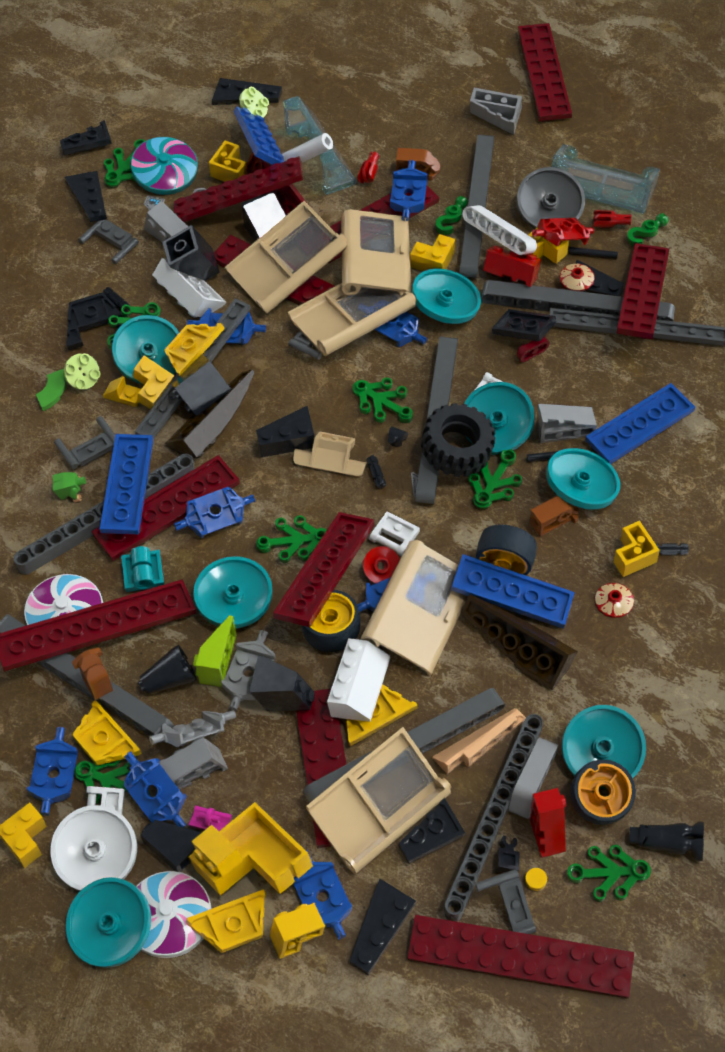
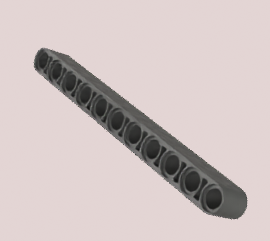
[460,135,494,278]
[481,280,675,321]
[415,337,458,504]
[13,454,195,575]
[0,614,174,743]
[302,688,506,803]
[444,714,543,922]

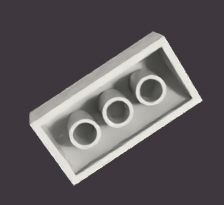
[152,258,226,318]
[327,638,390,722]

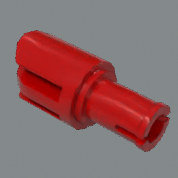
[357,151,380,183]
[593,210,632,228]

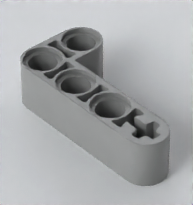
[508,737,559,819]

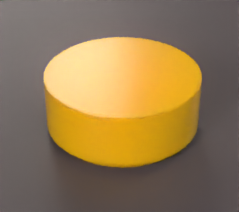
[525,868,547,891]

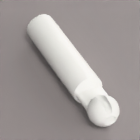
[282,133,333,163]

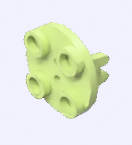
[239,86,269,117]
[64,354,101,389]

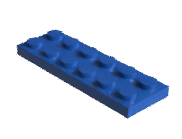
[233,106,285,165]
[585,383,695,464]
[100,434,154,534]
[451,554,575,629]

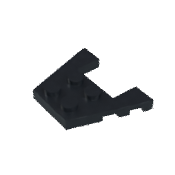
[66,292,124,350]

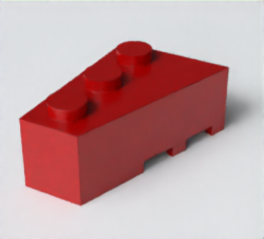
[483,246,541,287]
[529,788,566,858]

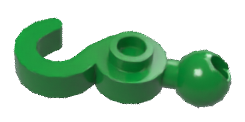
[435,196,468,235]
[627,213,669,246]

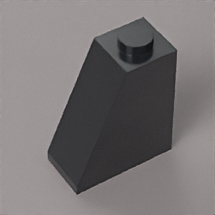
[141,820,201,872]

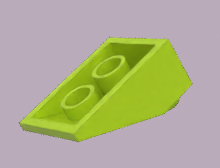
[193,615,237,687]

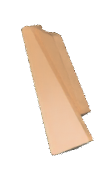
[432,708,526,774]

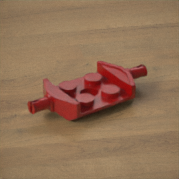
[532,218,594,246]

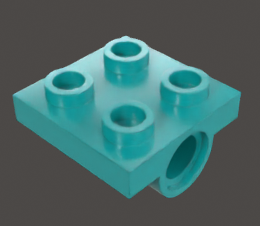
[121,546,164,592]

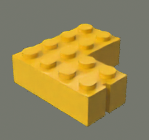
[189,802,313,896]

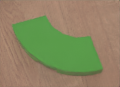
[36,369,67,411]

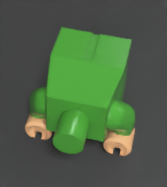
[53,472,86,503]

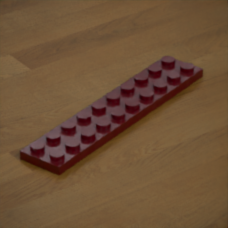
[0,579,196,672]
[408,915,634,999]

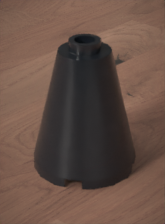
[138,645,197,694]

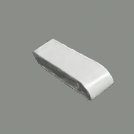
[462,205,537,255]

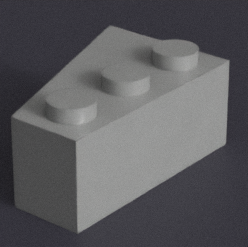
[470,88,522,135]
[144,201,188,243]
[536,404,597,443]
[159,737,228,790]

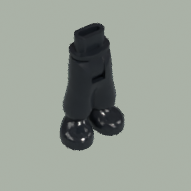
[629,821,704,861]

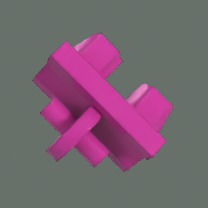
[189,805,232,831]

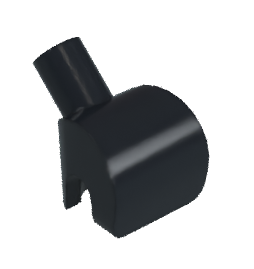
[388,426,408,447]

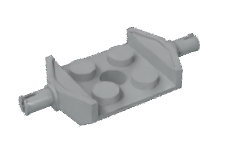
[221,630,276,711]
[149,710,236,747]

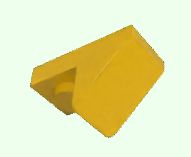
[103,376,141,407]

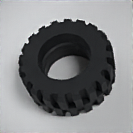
[421,403,496,477]

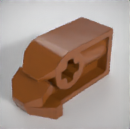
[396,148,441,180]
[530,496,579,537]
[72,648,113,700]

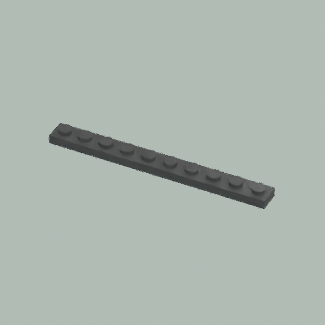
[134,298,251,438]
[550,308,725,346]

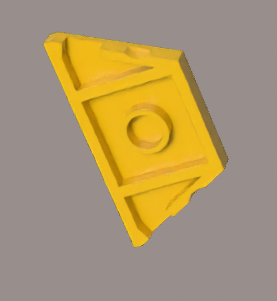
[164,323,225,376]
[347,684,417,746]
[73,700,141,765]
[186,889,265,953]

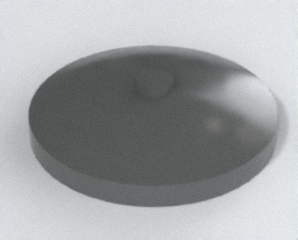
[516,167,585,229]

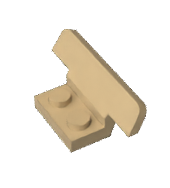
[293,432,367,477]

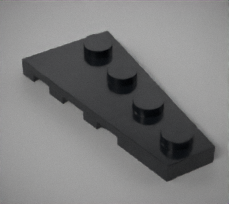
[212,78,282,105]
[64,171,107,222]
[350,879,416,975]

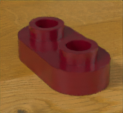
[516,336,550,362]

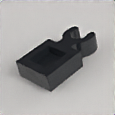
[496,835,520,872]

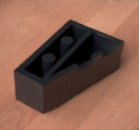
[256,406,315,458]

